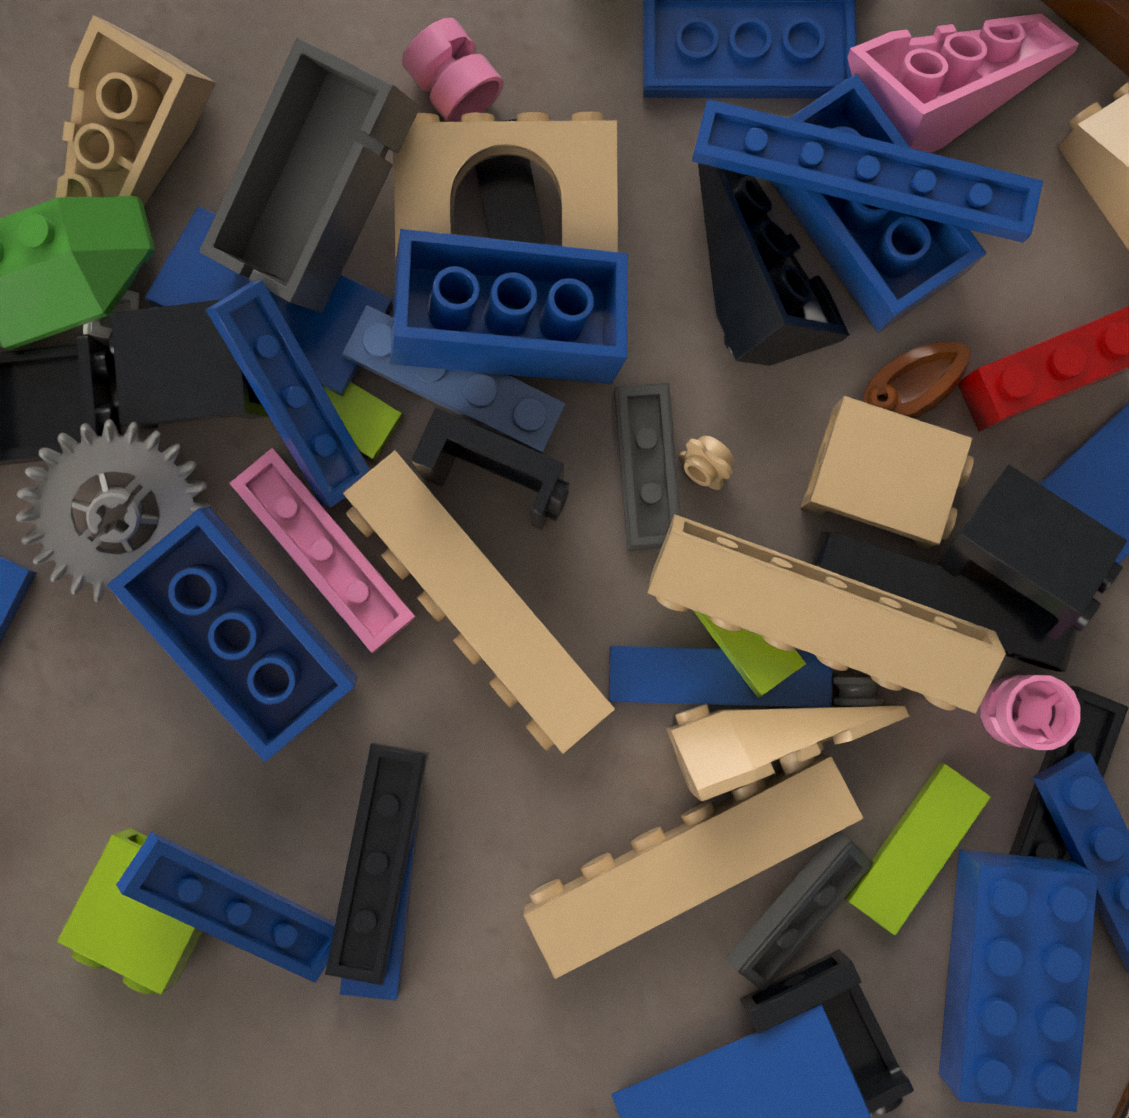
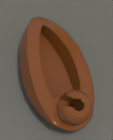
[863,341,971,418]

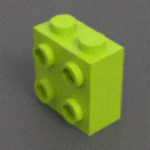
[57,828,203,995]

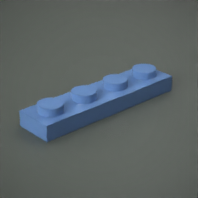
[342,305,566,453]

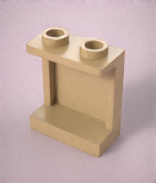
[800,396,974,549]

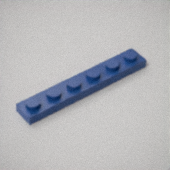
[692,98,1043,243]

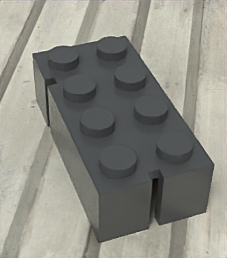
[199,37,421,313]

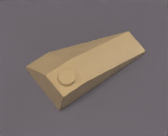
[56,15,216,206]

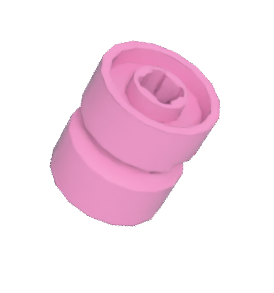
[402,18,503,122]
[980,675,1081,750]

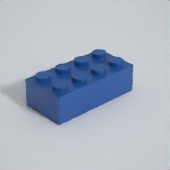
[770,73,987,333]
[390,229,628,384]
[107,507,358,762]
[939,850,1098,1112]

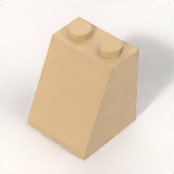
[1057,82,1129,251]

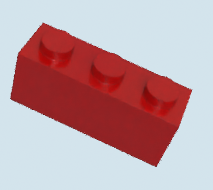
[958,306,1129,432]

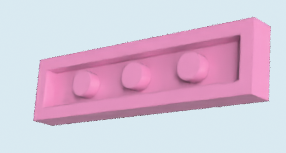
[229,448,417,653]

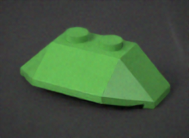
[0,196,156,350]

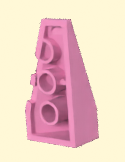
[847,13,1079,153]

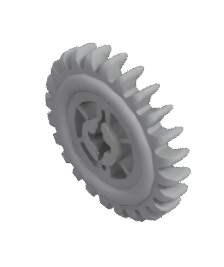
[16,419,212,604]

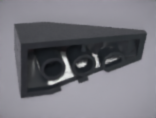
[698,163,850,366]

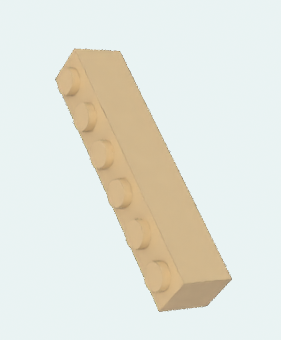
[343,450,615,754]
[647,514,1006,714]
[524,753,864,979]

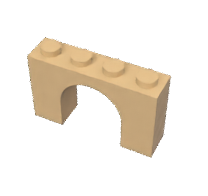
[393,112,618,260]

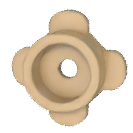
[678,436,734,490]

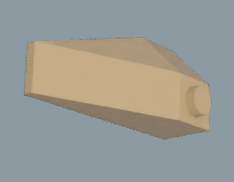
[666,703,909,801]

